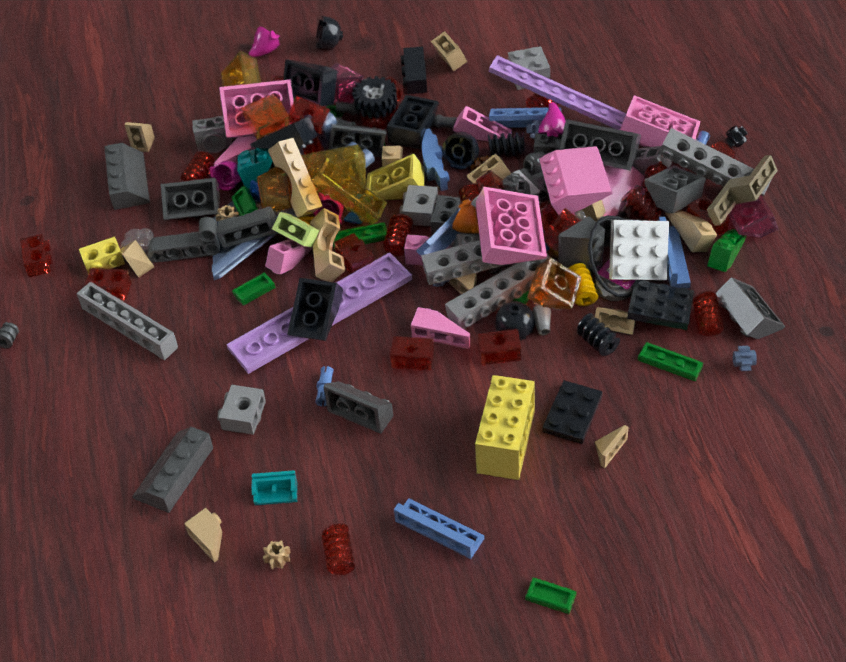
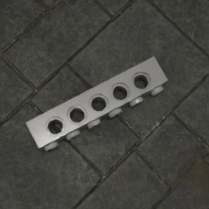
[658,128,772,204]
[421,240,502,285]
[445,253,557,329]
[77,282,178,360]

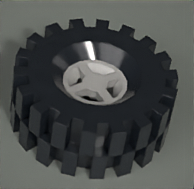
[352,76,398,119]

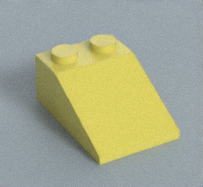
[366,154,425,200]

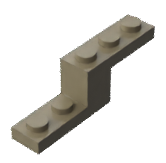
[707,155,778,226]

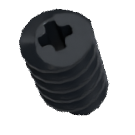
[488,132,525,157]
[577,313,620,356]

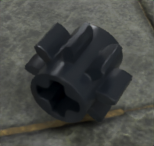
[725,125,748,148]

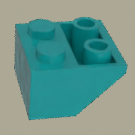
[237,148,272,188]

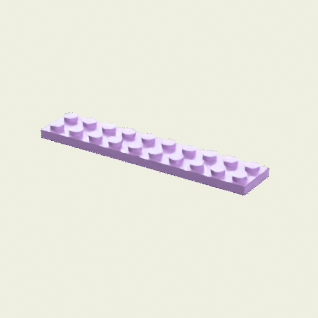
[227,252,412,374]

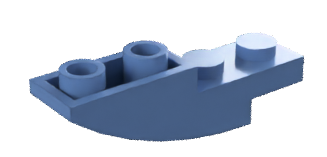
[422,128,450,191]

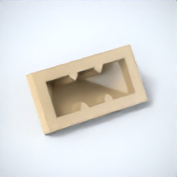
[120,239,154,277]
[595,307,635,335]
[595,425,628,468]

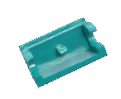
[252,470,297,505]

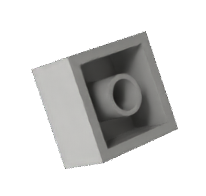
[508,46,550,90]

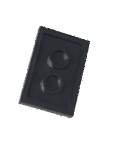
[542,380,603,444]

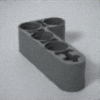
[148,217,220,262]

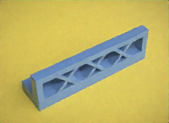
[489,107,561,127]
[416,199,472,256]
[659,217,691,288]
[394,499,484,559]

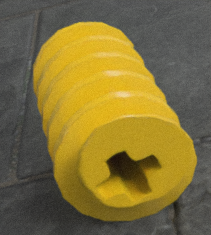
[565,263,598,306]

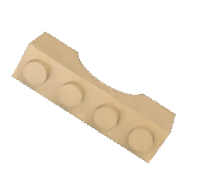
[268,138,322,218]
[310,208,345,282]

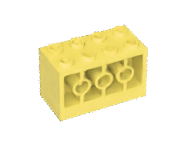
[475,375,535,480]

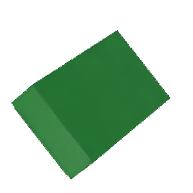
[231,186,258,216]
[232,272,275,306]
[525,577,577,614]

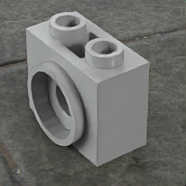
[192,116,233,153]
[400,185,438,226]
[217,385,266,435]

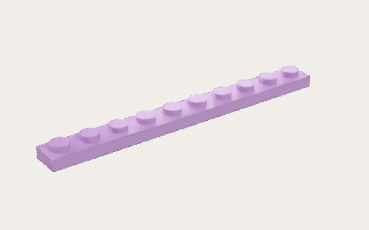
[489,56,626,130]

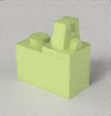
[272,212,320,247]

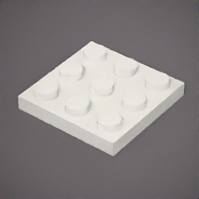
[609,220,669,280]

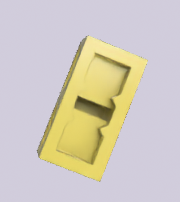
[79,237,125,276]

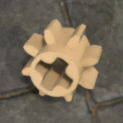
[215,205,239,221]
[263,540,291,569]

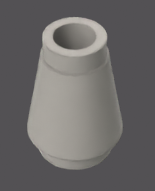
[533,304,551,335]

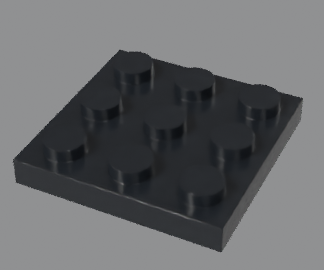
[627,280,694,330]

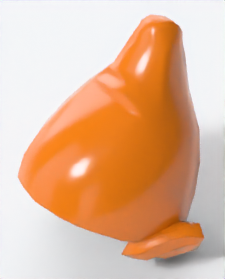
[452,199,479,234]

